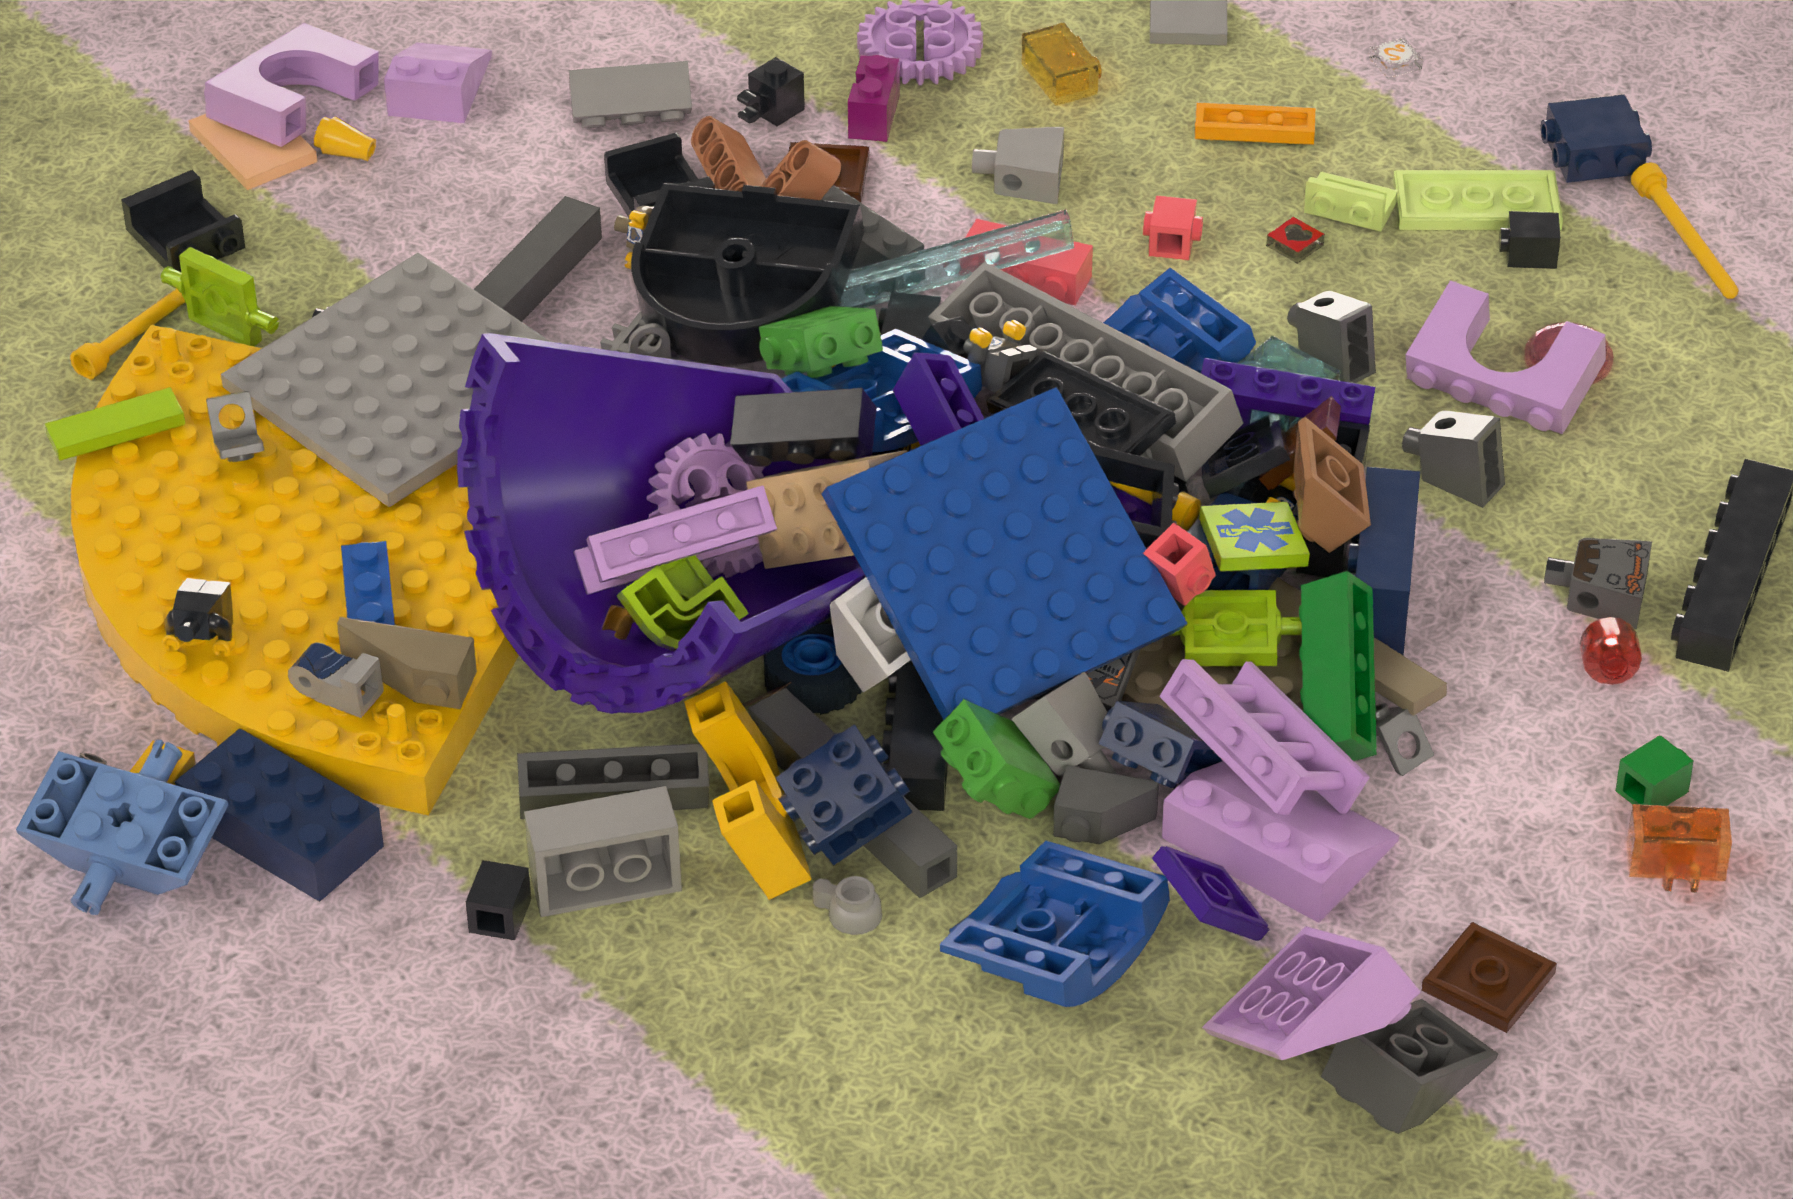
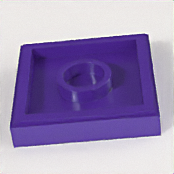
[1152,846,1270,941]

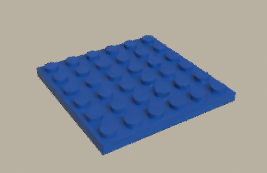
[822,387,1188,720]

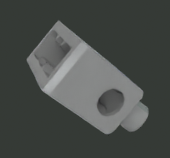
[972,127,1064,204]
[1012,672,1116,776]

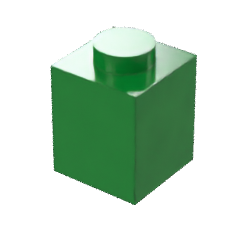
[1615,735,1694,817]

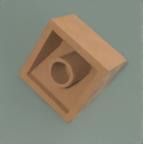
[1293,417,1371,553]

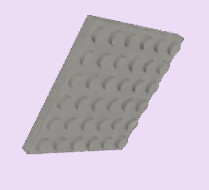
[220,253,551,507]

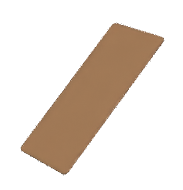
[742,682,791,707]

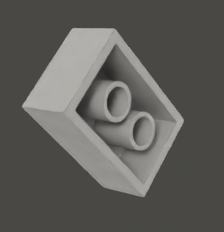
[524,786,682,917]

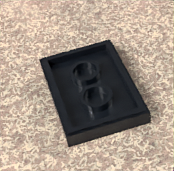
[1201,413,1290,499]

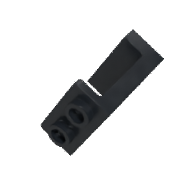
[604,133,715,217]
[121,170,246,272]

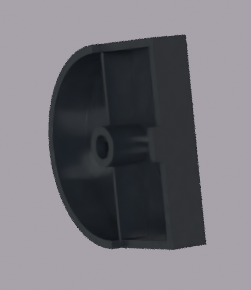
[631,183,865,365]

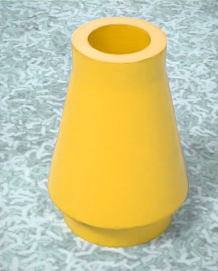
[314,116,376,162]

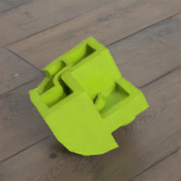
[617,555,749,652]

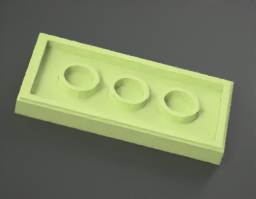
[1393,170,1563,230]

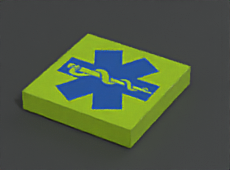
[1199,502,1310,571]

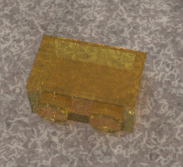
[1022,22,1102,106]

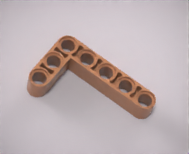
[691,116,841,200]

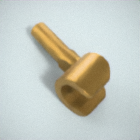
[602,605,635,640]

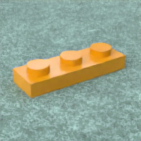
[1195,103,1316,145]

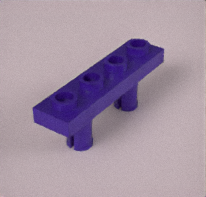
[1201,358,1376,431]

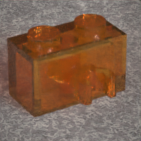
[1627,804,1732,893]

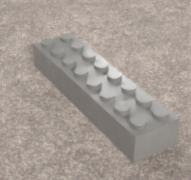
[928,261,1243,482]

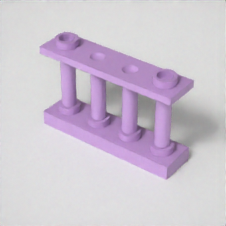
[574,485,777,595]
[1159,659,1370,815]

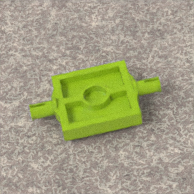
[160,247,279,347]
[1168,590,1302,667]

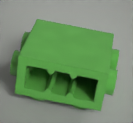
[759,306,883,378]
[933,699,1061,819]

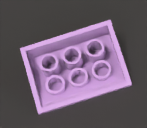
[1162,761,1399,923]
[1202,926,1421,1060]

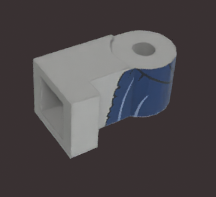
[288,642,384,718]

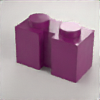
[848,55,900,142]

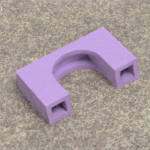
[204,23,379,147]
[1405,281,1606,434]

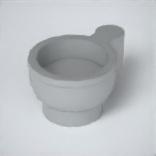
[813,876,882,935]

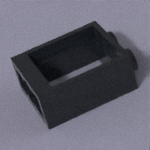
[1088,443,1179,549]

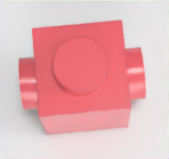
[1143,196,1203,260]
[1143,523,1216,606]

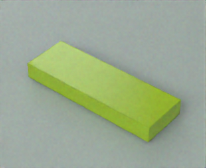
[45,387,185,461]

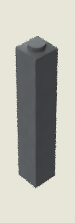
[474,196,602,322]
[748,688,957,898]

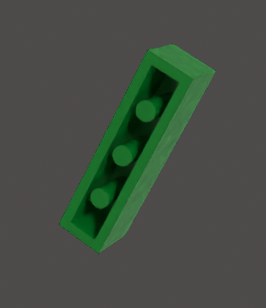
[1299,571,1377,761]

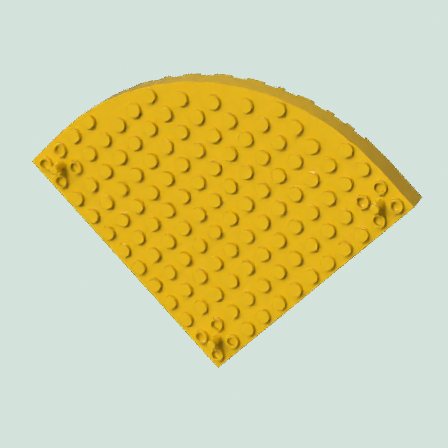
[71,325,519,816]

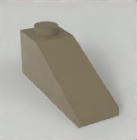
[337,617,477,709]

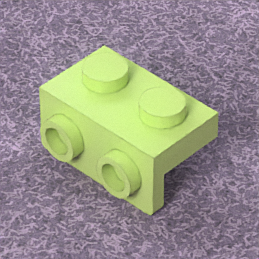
[1304,172,1398,232]

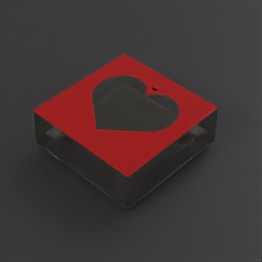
[1266,217,1325,264]

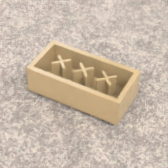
[746,450,907,569]

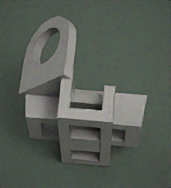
[600,311,680,360]

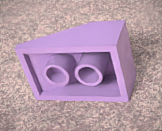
[384,43,492,123]

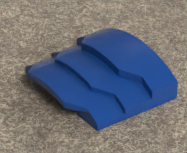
[1103,268,1256,373]
[781,329,982,452]
[939,841,1170,1007]

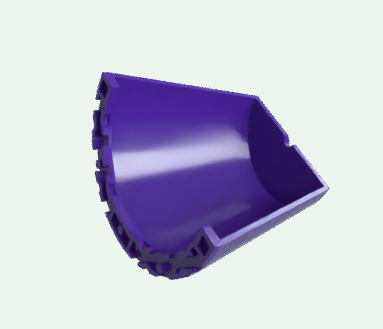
[457,333,866,714]

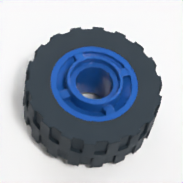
[764,623,862,715]

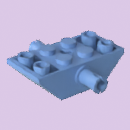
[16,740,228,915]

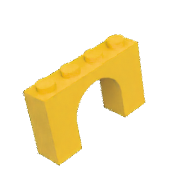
[684,681,812,900]

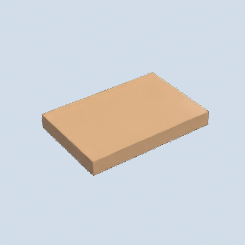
[188,114,317,190]

